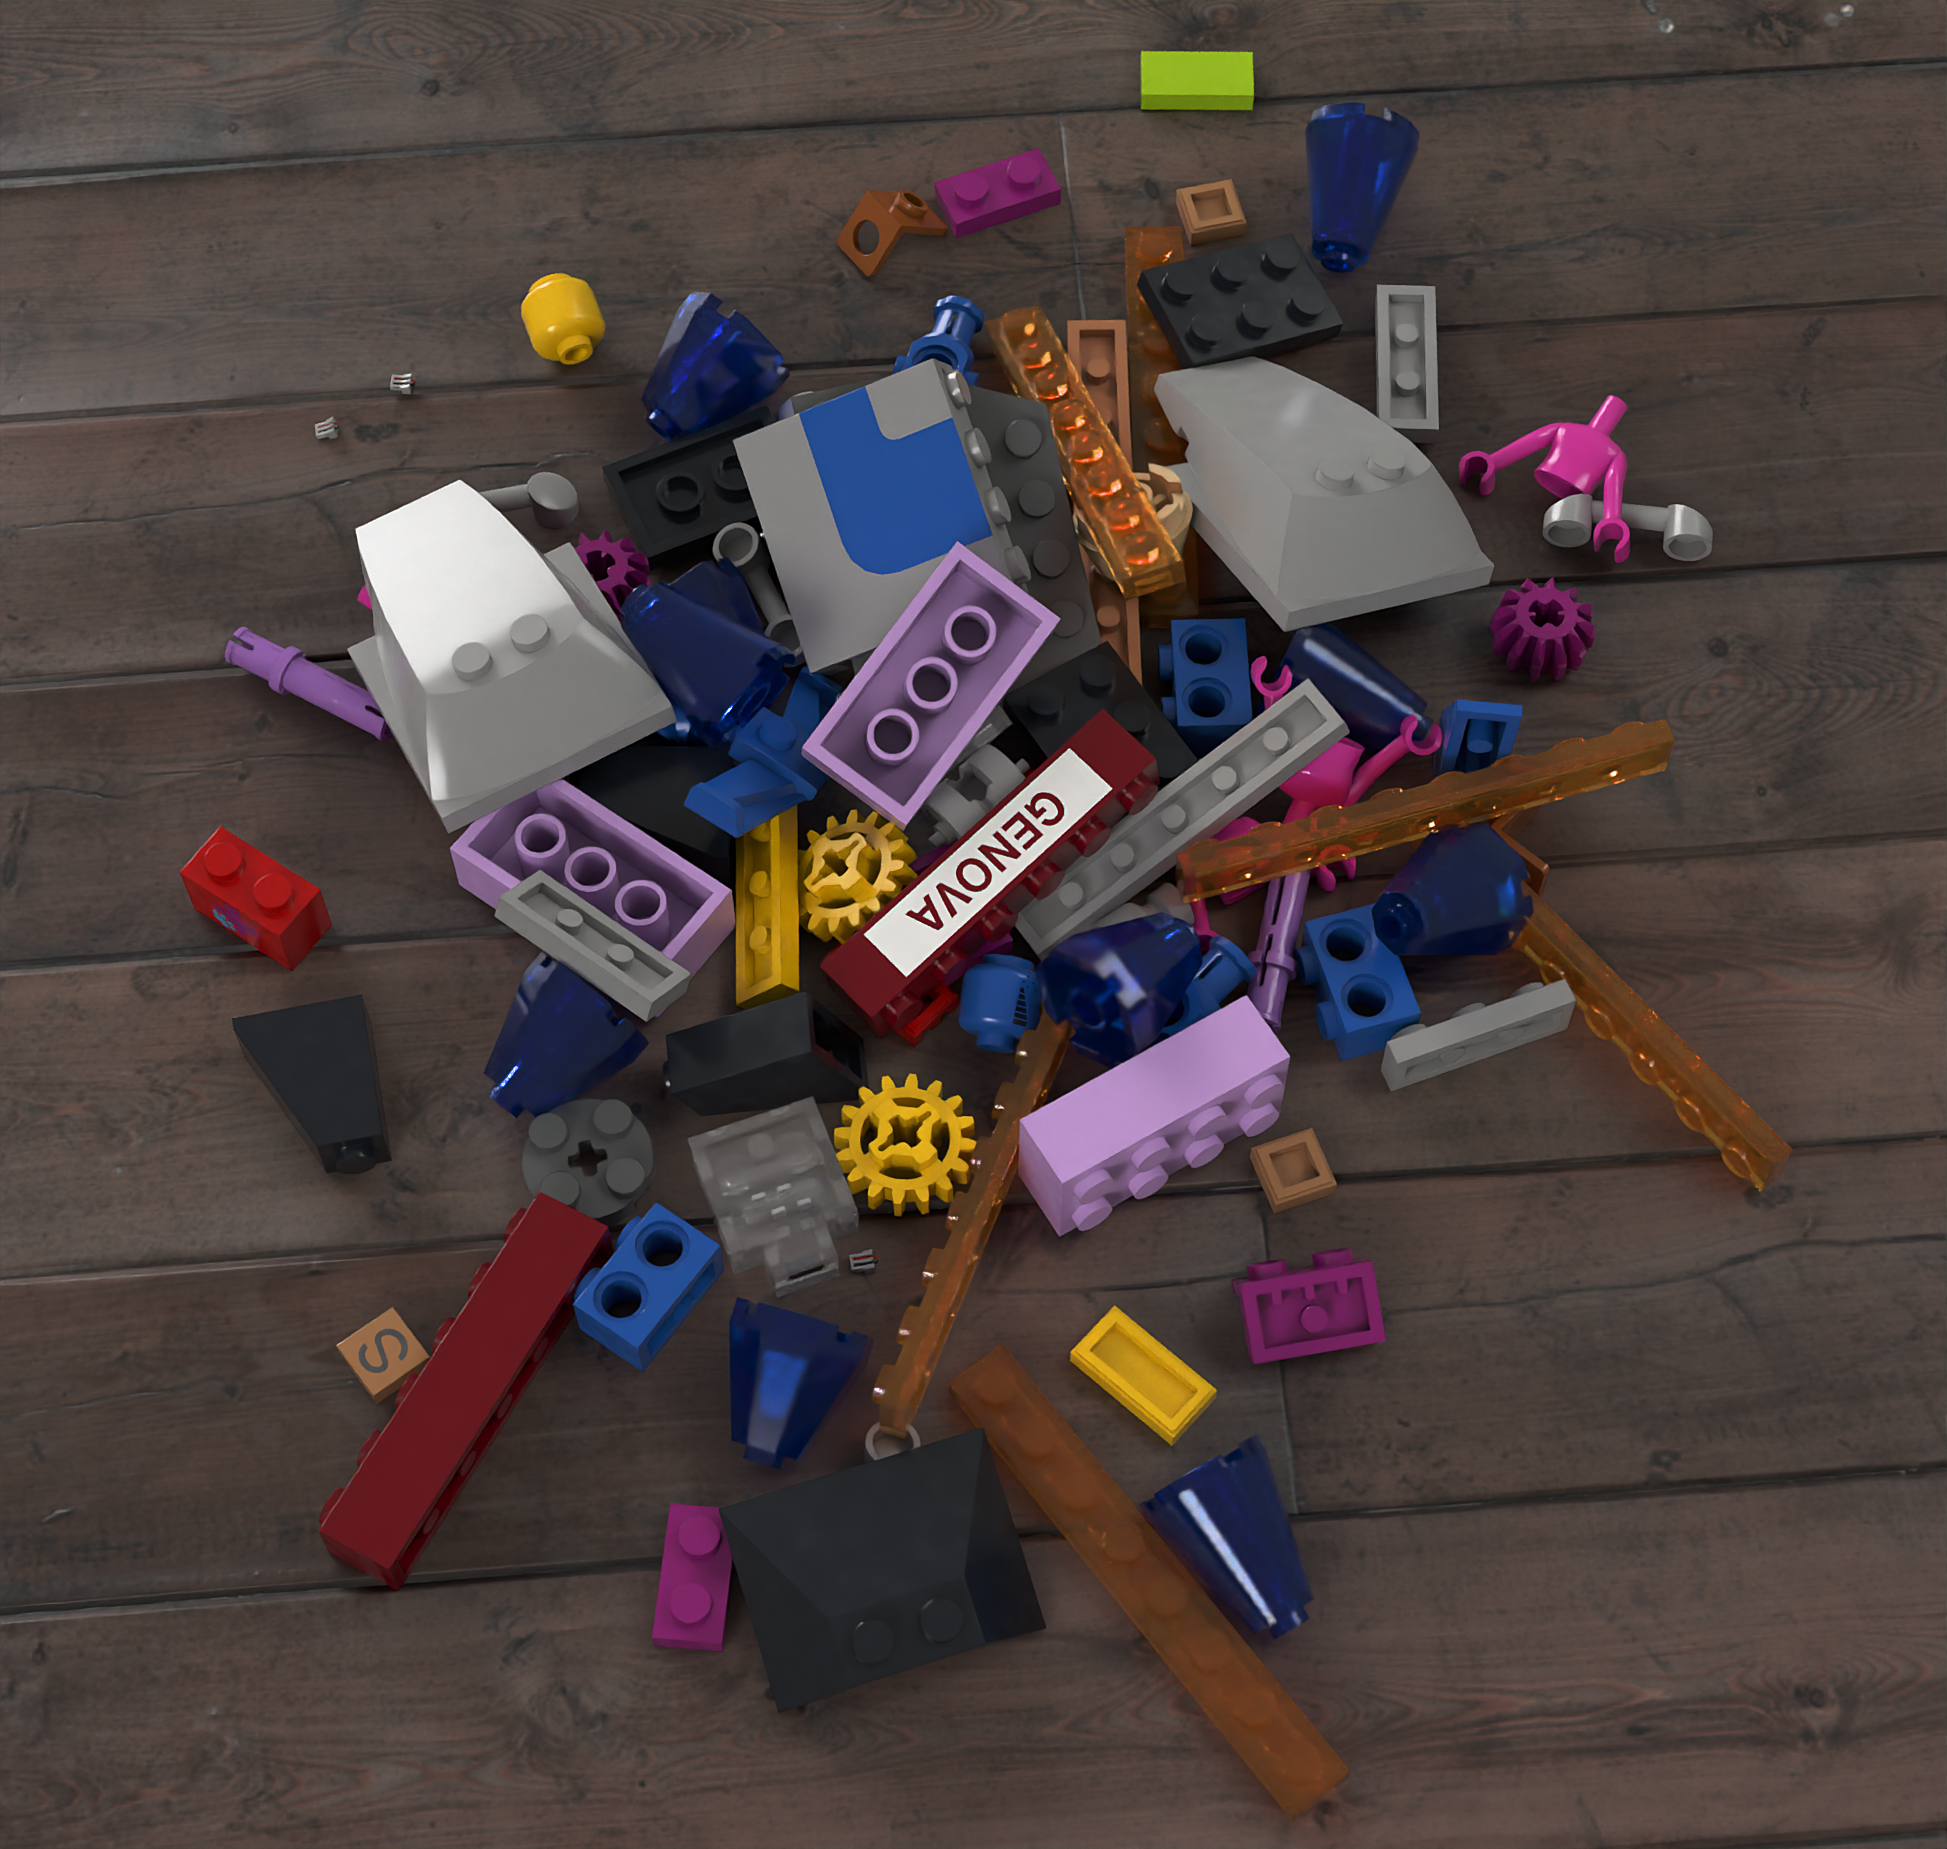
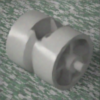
[921,744,1030,849]

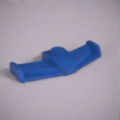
[684,666,844,838]

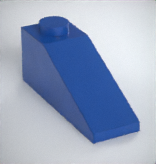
[1430,699,1522,812]

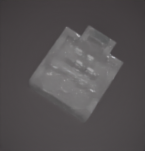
[688,1096,859,1297]

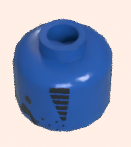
[957,954,1046,1053]

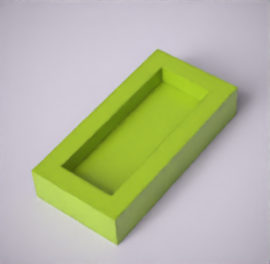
[1140,51,1254,110]

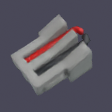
[390,373,416,394]
[315,417,339,439]
[849,1249,878,1274]

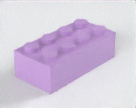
[801,541,1061,831]
[450,778,736,1018]
[1018,995,1290,1237]

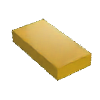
[1070,1305,1217,1446]

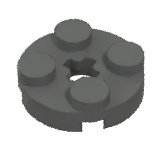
[522,1098,655,1226]

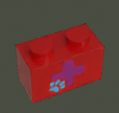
[180,826,332,971]

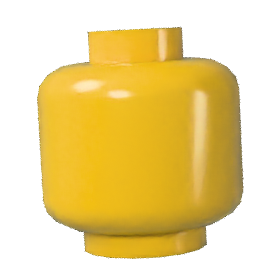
[521,273,605,365]

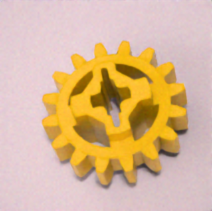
[798,809,918,945]
[834,1073,977,1216]

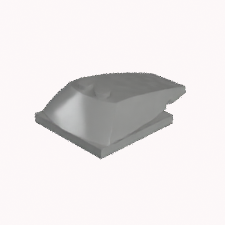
[1153,356,1494,632]
[347,480,677,834]

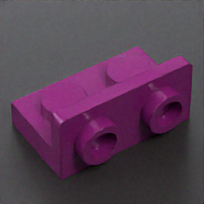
[1231,1248,1386,1364]

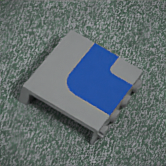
[733,358,1031,676]

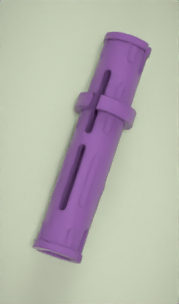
[225,626,393,742]
[1246,842,1316,1033]

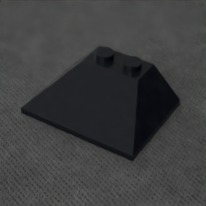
[718,1427,1046,1713]

